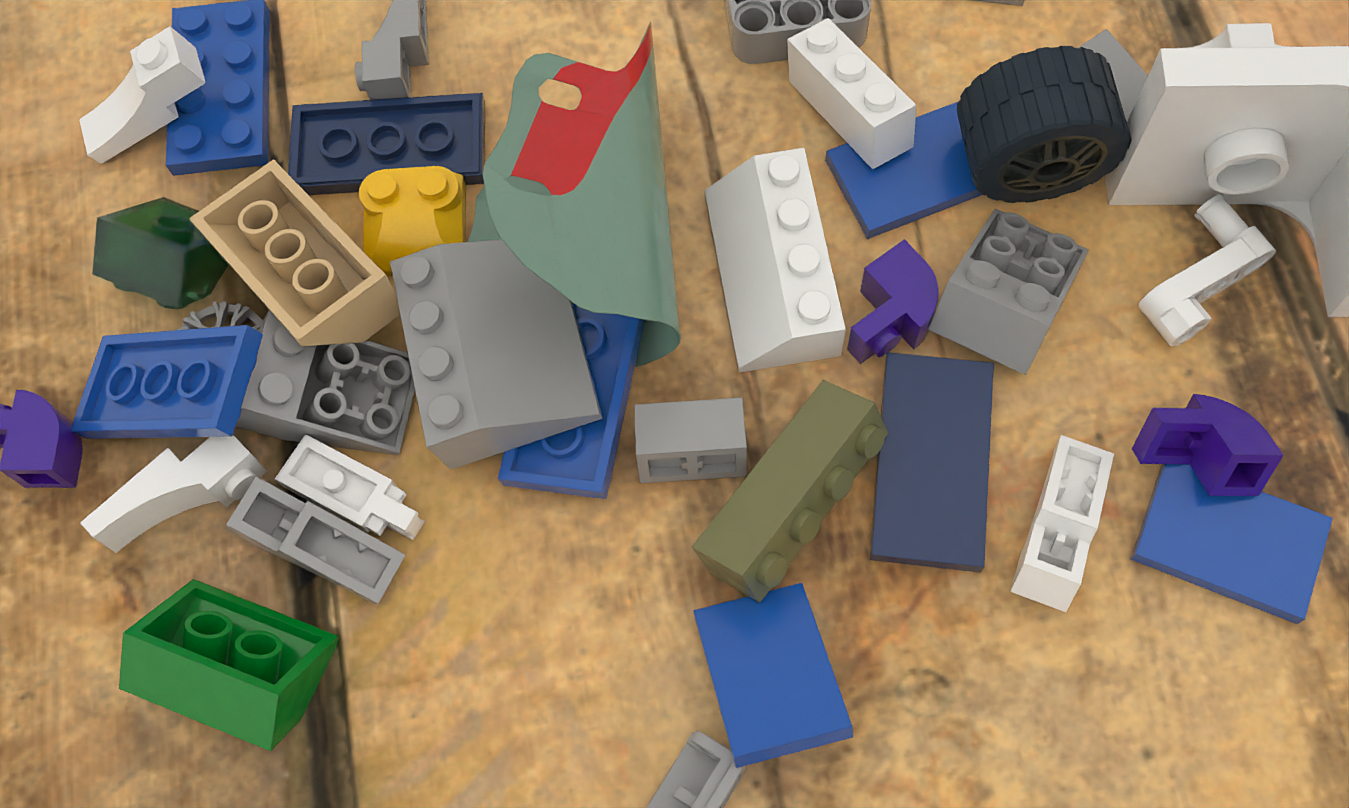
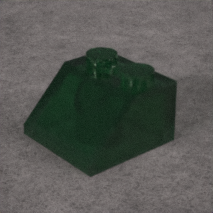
[92,197,229,309]

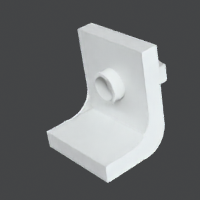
[1105,23,1349,317]

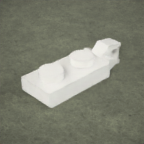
[275,435,425,540]

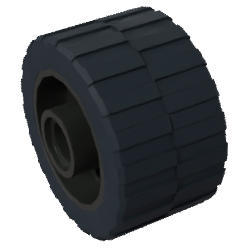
[956,46,1132,203]

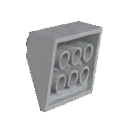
[390,239,603,470]

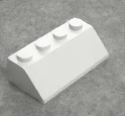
[705,148,846,373]

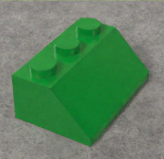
[119,579,339,751]

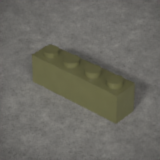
[692,380,888,603]

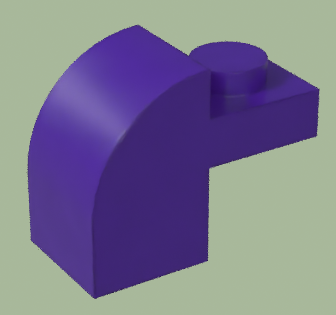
[847,239,939,364]
[0,390,83,488]
[1132,394,1284,496]

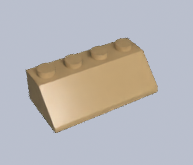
[189,159,400,346]

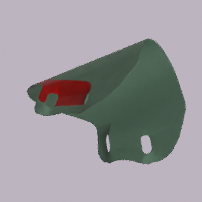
[467,22,681,367]

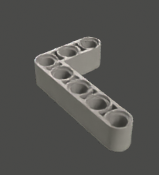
[724,0,871,64]

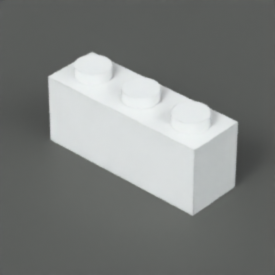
[787,18,916,169]

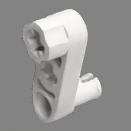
[1138,194,1276,347]

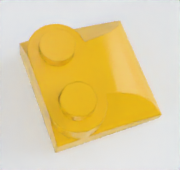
[359,166,466,276]

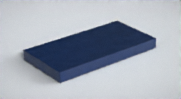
[288,93,485,195]
[870,352,994,572]

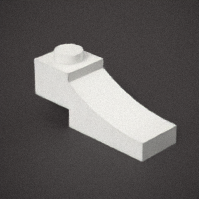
[79,26,206,164]
[80,435,268,553]
[1010,435,1114,612]

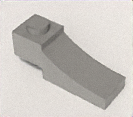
[355,0,429,100]
[225,476,405,605]

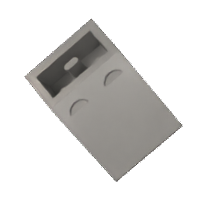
[928,208,1089,375]
[235,310,415,455]

